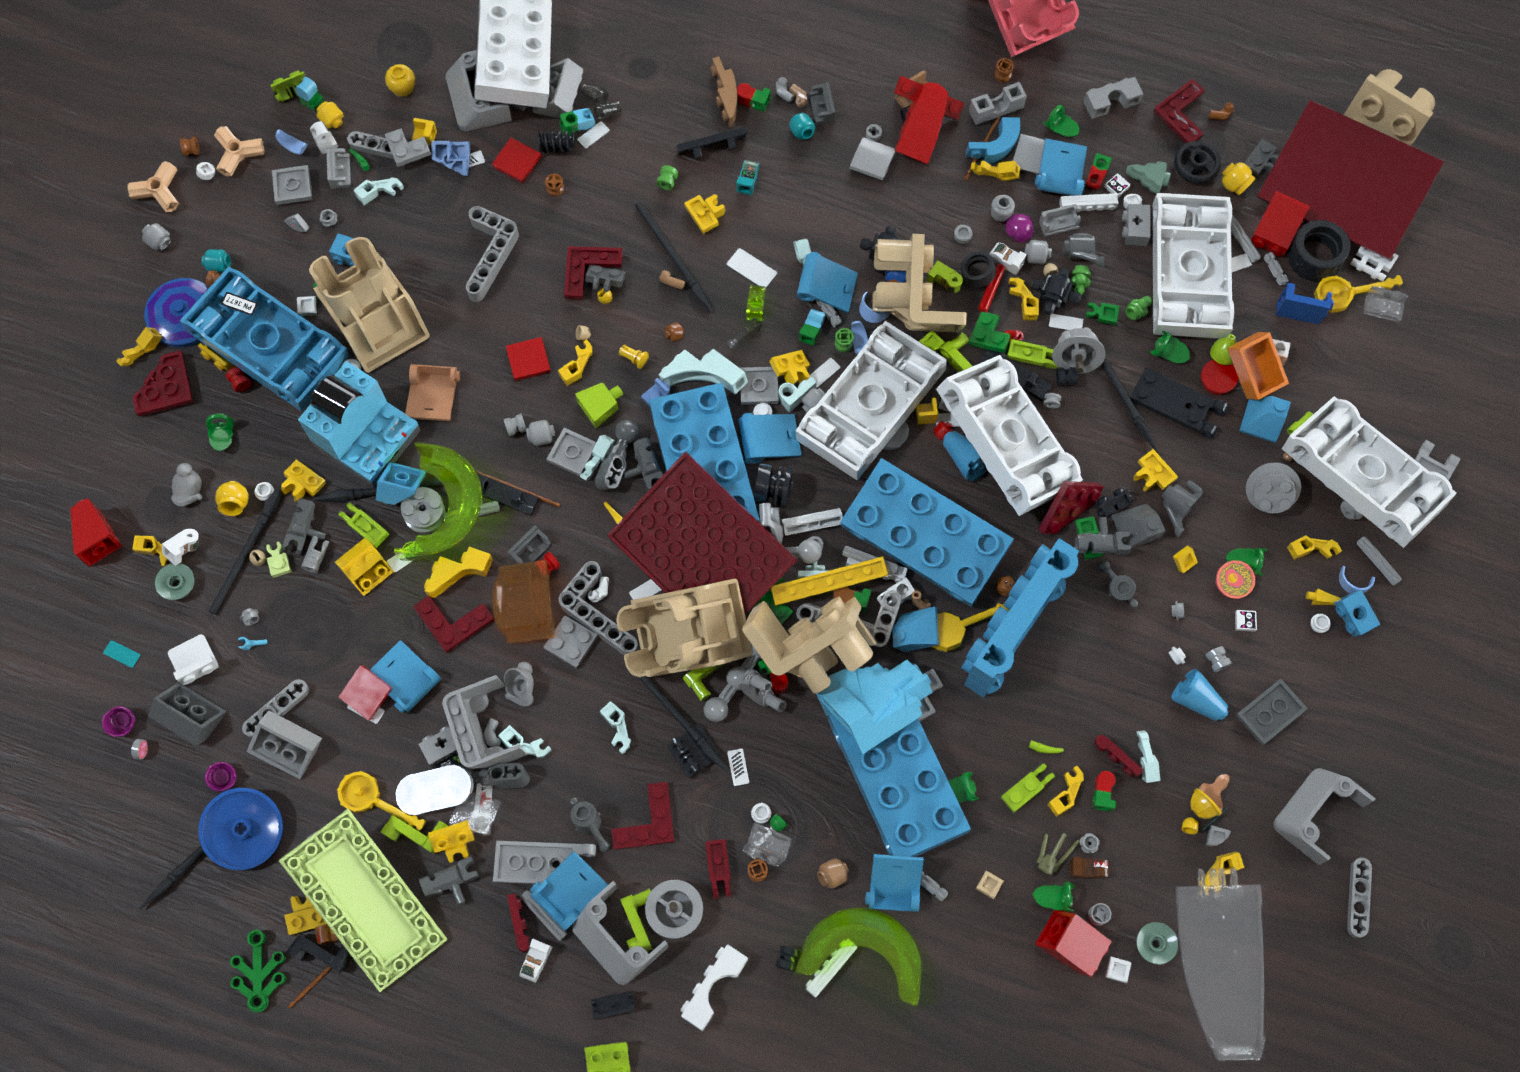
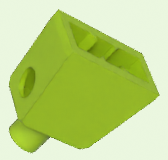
[575,383,623,428]

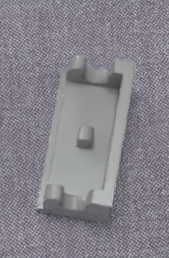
[327,148,351,189]
[1039,204,1081,237]

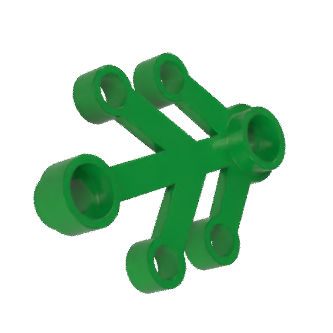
[230,930,286,1013]

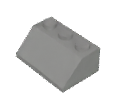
[532,58,584,118]
[247,711,322,779]

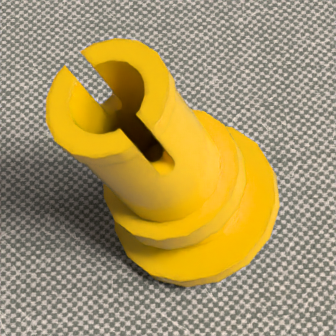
[619,344,649,369]

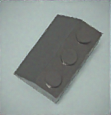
[148,682,226,747]

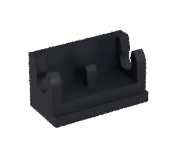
[591,991,636,1020]

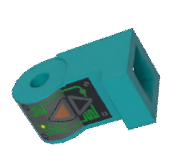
[736,160,759,196]

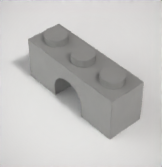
[1083,77,1143,119]
[969,82,1027,125]

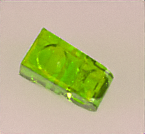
[746,285,765,321]

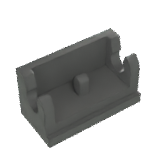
[809,82,835,125]
[508,525,552,571]

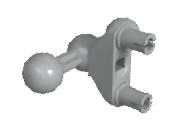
[759,503,822,564]
[704,644,787,722]

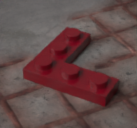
[1153,79,1205,143]
[564,246,623,299]
[413,596,495,653]
[612,782,674,850]

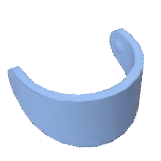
[275,129,308,155]
[859,292,890,323]
[851,321,868,354]
[1339,566,1375,593]

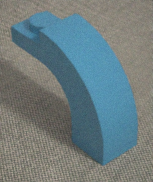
[965,117,1020,164]

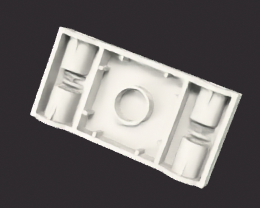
[474,0,552,108]
[1153,193,1234,338]
[796,321,946,480]
[936,355,1083,516]
[1282,396,1456,548]

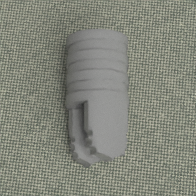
[301,535,329,573]

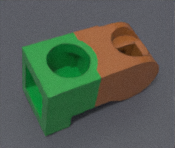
[833,587,871,613]

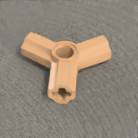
[214,126,265,177]
[128,161,179,212]

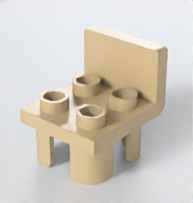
[1344,69,1435,146]
[873,234,967,332]
[309,237,430,373]
[617,578,753,677]
[742,597,876,694]

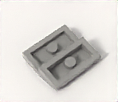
[1013,134,1045,175]
[849,138,896,180]

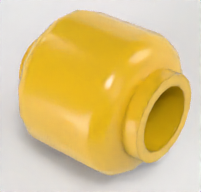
[316,101,343,128]

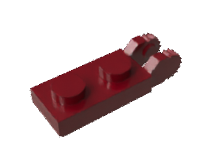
[1094,735,1143,778]
[705,839,731,899]
[507,893,530,953]

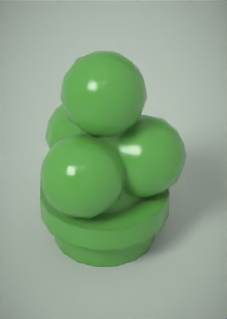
[1070,265,1091,295]
[1125,296,1152,320]

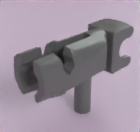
[623,438,663,491]
[282,499,326,555]
[1075,517,1131,555]
[419,857,479,905]

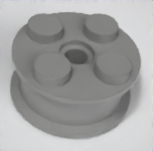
[401,487,446,533]

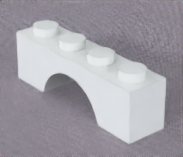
[680,944,748,1032]

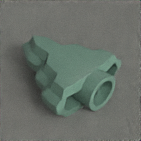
[1126,161,1171,194]

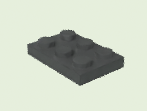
[1235,678,1308,746]

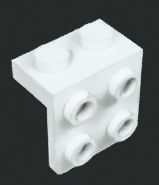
[168,634,219,686]

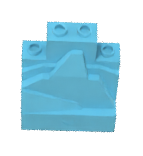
[816,660,932,754]

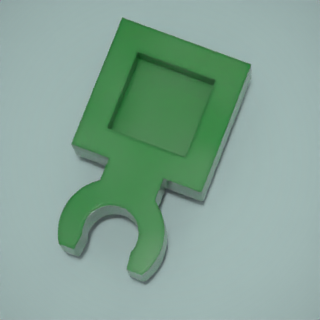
[1085,302,1120,325]

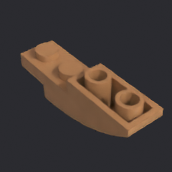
[710,56,737,127]

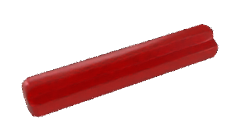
[978,264,1005,313]

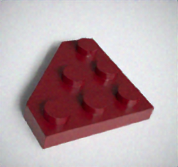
[132,350,193,417]
[1038,481,1104,534]

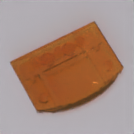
[492,560,555,644]

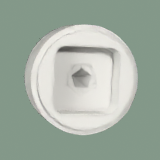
[196,162,215,180]
[1123,194,1142,209]

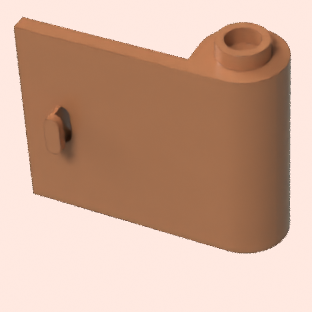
[405,364,460,421]

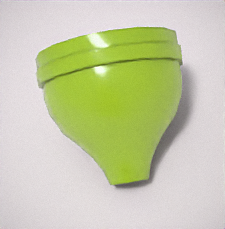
[1210,334,1237,365]

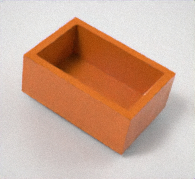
[1227,332,1289,400]

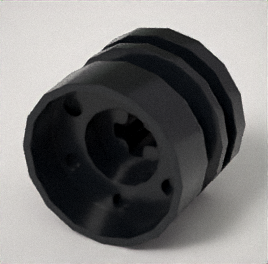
[754,463,793,508]

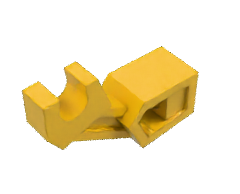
[971,161,1020,181]
[1009,278,1039,320]
[116,327,163,366]
[558,339,592,386]
[1287,535,1342,560]
[132,536,169,567]
[1047,766,1084,817]
[1199,852,1244,896]

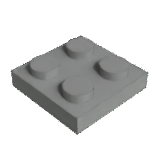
[272,165,312,205]
[740,367,778,405]
[547,428,597,477]
[543,615,598,669]

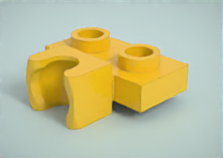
[684,194,725,234]
[769,350,810,385]
[1133,449,1178,492]
[281,460,326,502]
[428,820,474,863]
[284,896,327,935]

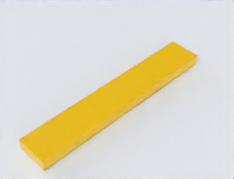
[771,556,888,606]

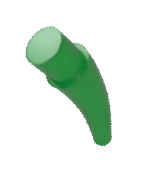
[349,148,370,171]

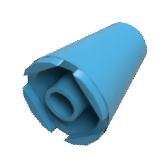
[943,431,986,481]
[1171,669,1228,721]

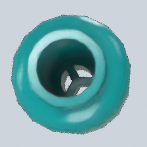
[789,113,815,140]
[201,249,231,273]

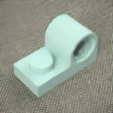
[778,377,817,413]

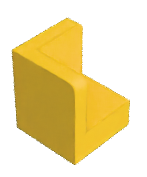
[412,118,437,146]
[916,398,938,424]

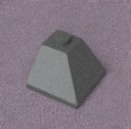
[1111,503,1165,548]

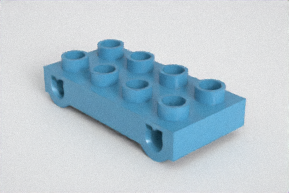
[180,267,349,412]
[649,383,760,522]
[840,458,1014,607]
[961,538,1079,698]
[828,714,971,857]

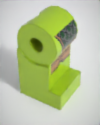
[926,260,963,293]

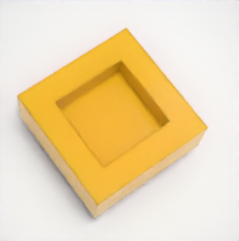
[1173,545,1198,573]

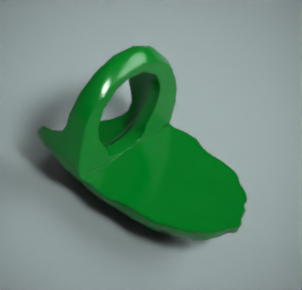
[1043,105,1079,137]
[1150,331,1190,363]
[206,413,234,452]
[1226,548,1267,576]
[948,772,979,803]
[1032,881,1075,911]

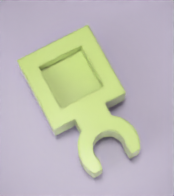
[266,541,292,578]

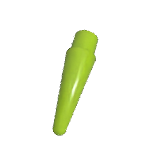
[1029,740,1064,754]

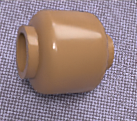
[817,858,849,889]

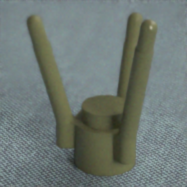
[1036,833,1080,876]

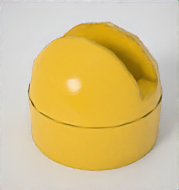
[597,288,612,304]
[1181,817,1199,834]

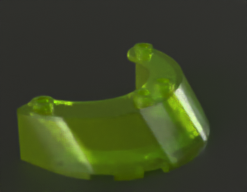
[394,443,482,561]
[795,908,922,1008]

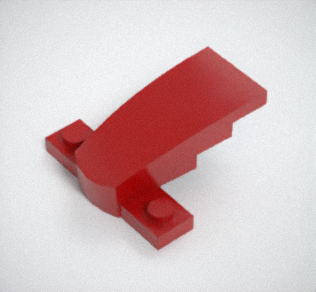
[893,76,965,164]

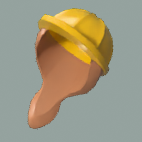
[1191,774,1229,819]

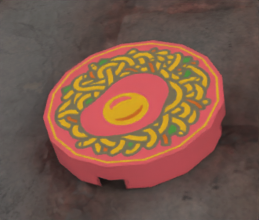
[1215,560,1255,599]

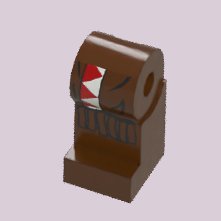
[1070,857,1109,879]

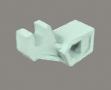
[354,177,404,205]
[793,239,811,266]
[580,435,616,480]
[600,701,631,755]
[499,725,551,758]
[1137,731,1160,783]

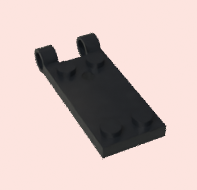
[1130,367,1229,439]

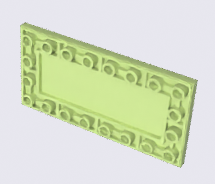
[279,809,448,992]

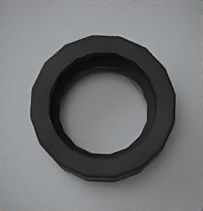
[960,251,997,287]

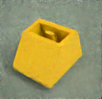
[335,538,394,596]

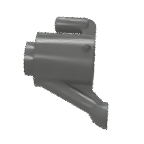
[1063,233,1104,268]
[1161,480,1203,538]
[1098,560,1138,607]
[570,797,611,852]

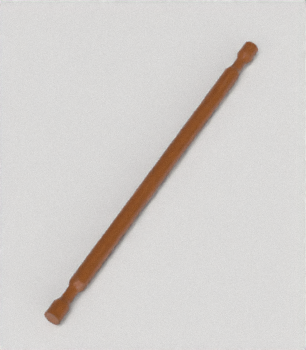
[964,116,1001,180]
[477,471,561,507]
[288,966,332,1009]

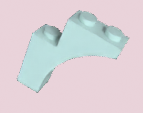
[659,349,748,395]

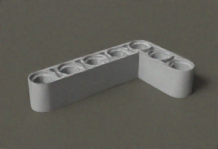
[466,206,519,302]
[559,561,639,655]
[796,590,902,647]

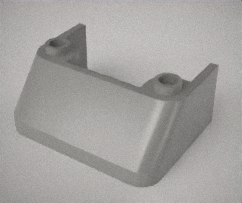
[446,50,512,131]
[442,675,527,769]
[1274,768,1375,865]
[572,881,669,985]

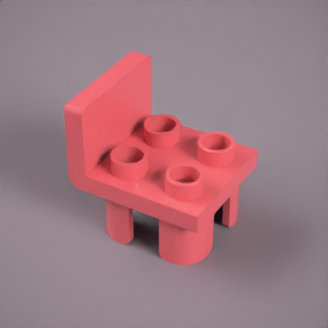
[988,0,1079,57]

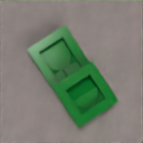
[1075,516,1104,560]

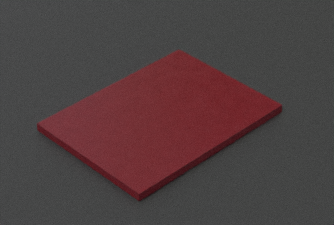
[1257,100,1445,260]
[607,451,798,615]

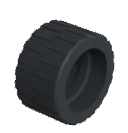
[1287,220,1350,282]

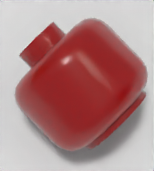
[933,421,954,441]

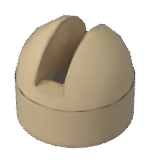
[1043,263,1059,278]
[576,325,591,340]
[249,550,266,566]

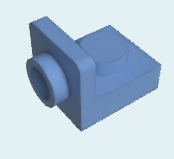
[641,378,670,407]

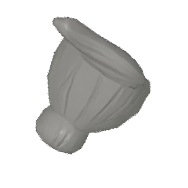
[171,463,202,506]
[504,662,534,707]

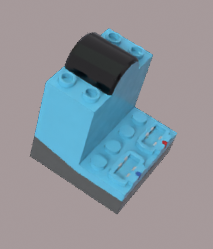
[298,361,421,488]

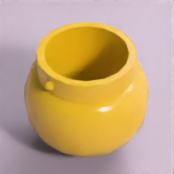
[385,64,415,97]
[1222,162,1255,195]
[215,481,249,516]

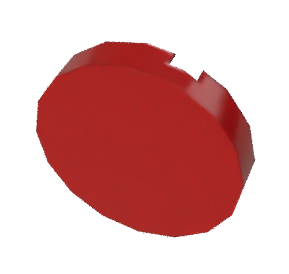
[1200,360,1238,395]

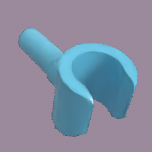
[238,637,268,651]

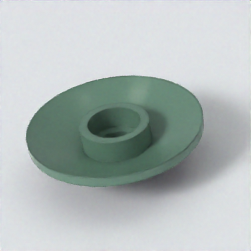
[155,563,195,600]
[1136,922,1178,964]

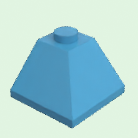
[1239,396,1291,443]
[376,462,426,505]
[892,606,939,652]

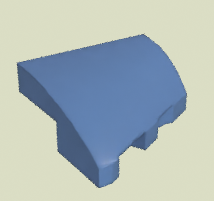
[432,141,471,176]

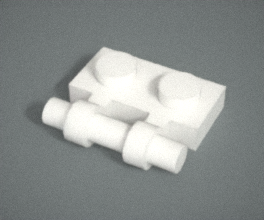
[1350,247,1398,281]

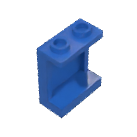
[1276,283,1334,325]

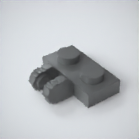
[1245,139,1279,176]
[585,265,625,292]

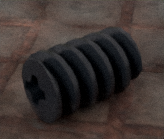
[537,129,575,153]

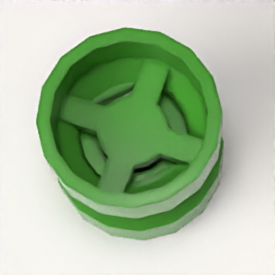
[656,165,679,191]
[835,328,854,353]

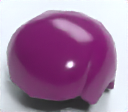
[1005,214,1034,243]
[102,706,136,737]
[204,762,236,793]

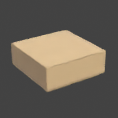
[976,871,1004,899]

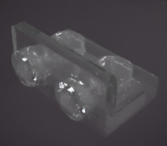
[1363,286,1408,322]
[742,822,792,866]

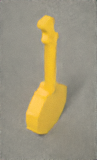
[1314,275,1403,313]
[932,601,1010,652]
[337,771,426,831]

